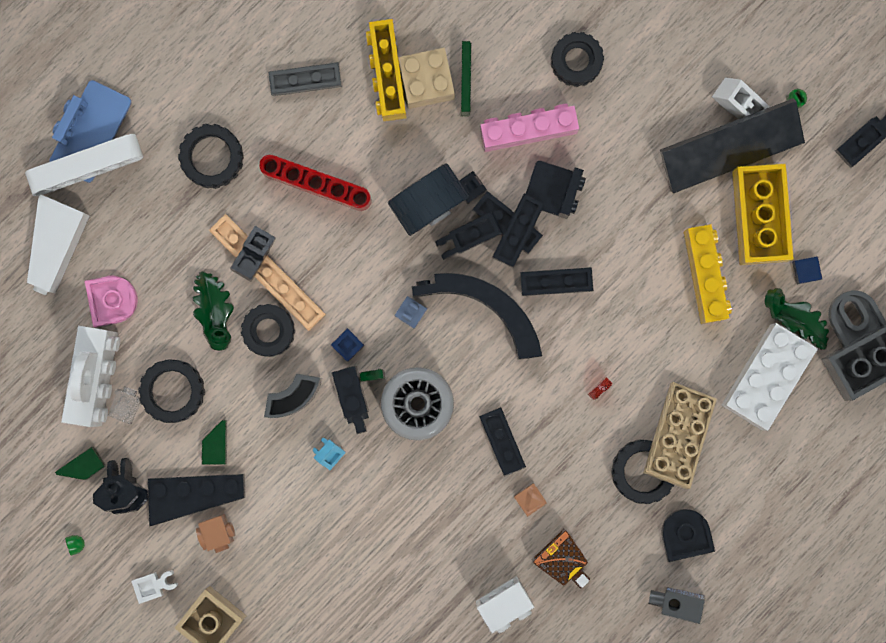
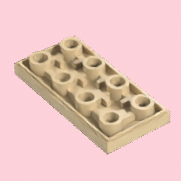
[643,382,717,489]

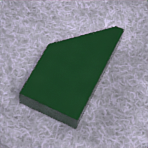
[359,369,386,382]
[202,420,227,465]
[55,447,106,480]

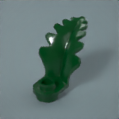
[193,271,234,351]
[764,288,829,350]

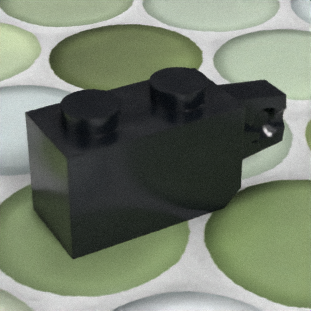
[332,366,369,434]

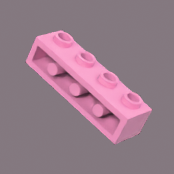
[480,104,579,152]

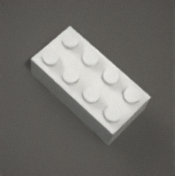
[721,323,818,431]

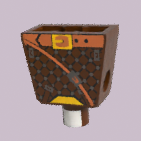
[531,528,590,589]

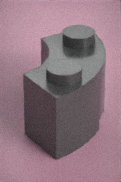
[264,374,322,418]

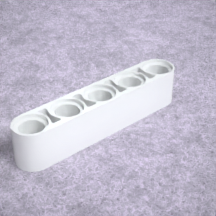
[25,134,143,196]

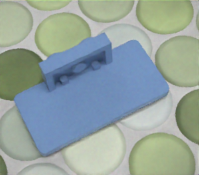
[49,80,132,183]

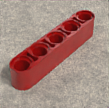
[259,154,372,211]

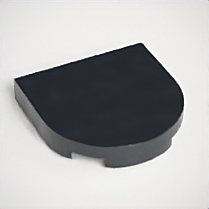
[661,509,715,562]

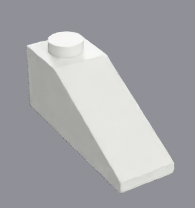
[712,78,770,119]

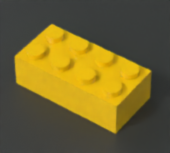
[732,164,794,265]

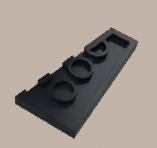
[148,474,246,527]

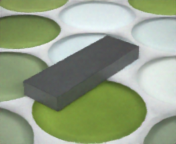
[268,62,342,97]

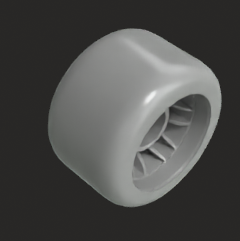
[381,367,454,440]

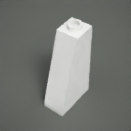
[27,194,90,295]

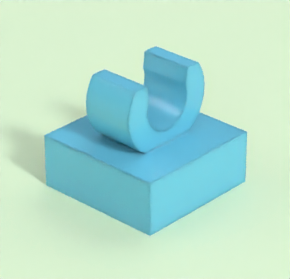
[313,438,346,470]

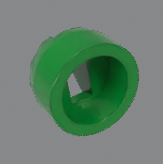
[787,89,807,109]
[65,535,85,556]

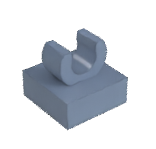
[394,296,427,329]

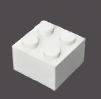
[476,576,534,633]

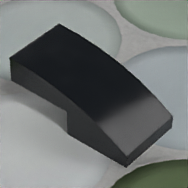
[230,226,276,282]

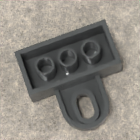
[821,290,886,401]

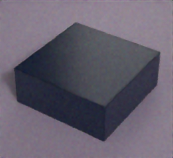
[792,256,823,285]
[331,328,365,362]

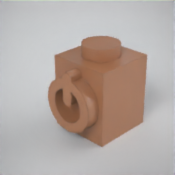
[196,514,235,553]

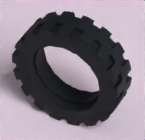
[178,124,244,189]
[138,359,205,423]
[611,440,675,504]

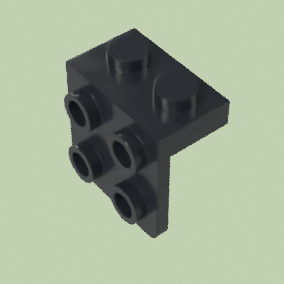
[526,161,586,219]

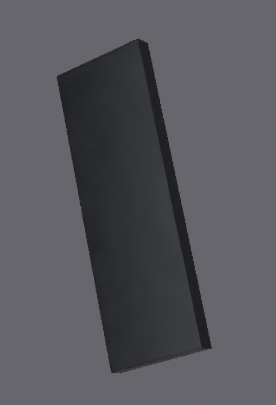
[660,98,805,194]

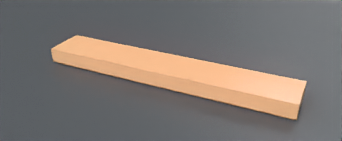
[209,214,326,331]

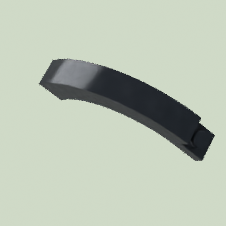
[412,273,542,360]

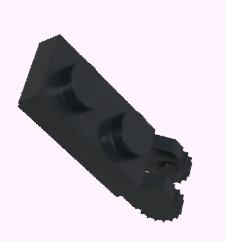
[435,212,503,260]

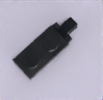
[835,115,886,168]

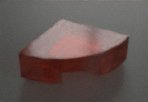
[587,377,612,400]

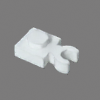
[131,570,178,604]

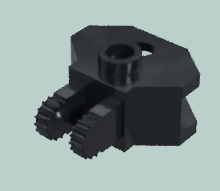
[93,458,148,515]

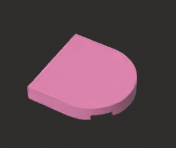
[85,276,138,328]

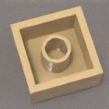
[398,48,455,109]
[175,586,247,643]

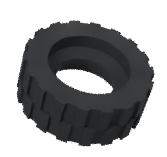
[551,32,604,87]
[241,304,295,357]

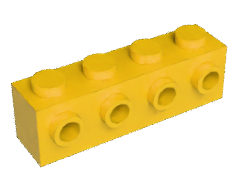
[366,19,407,122]
[683,224,732,324]

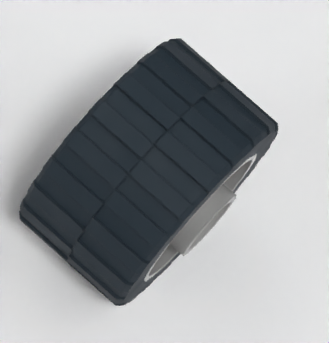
[388,163,469,236]

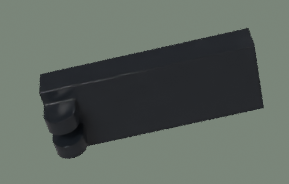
[479,407,526,477]

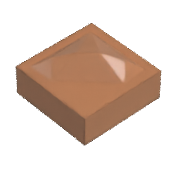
[514,483,547,517]

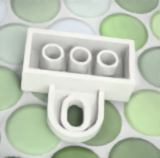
[61,326,120,427]

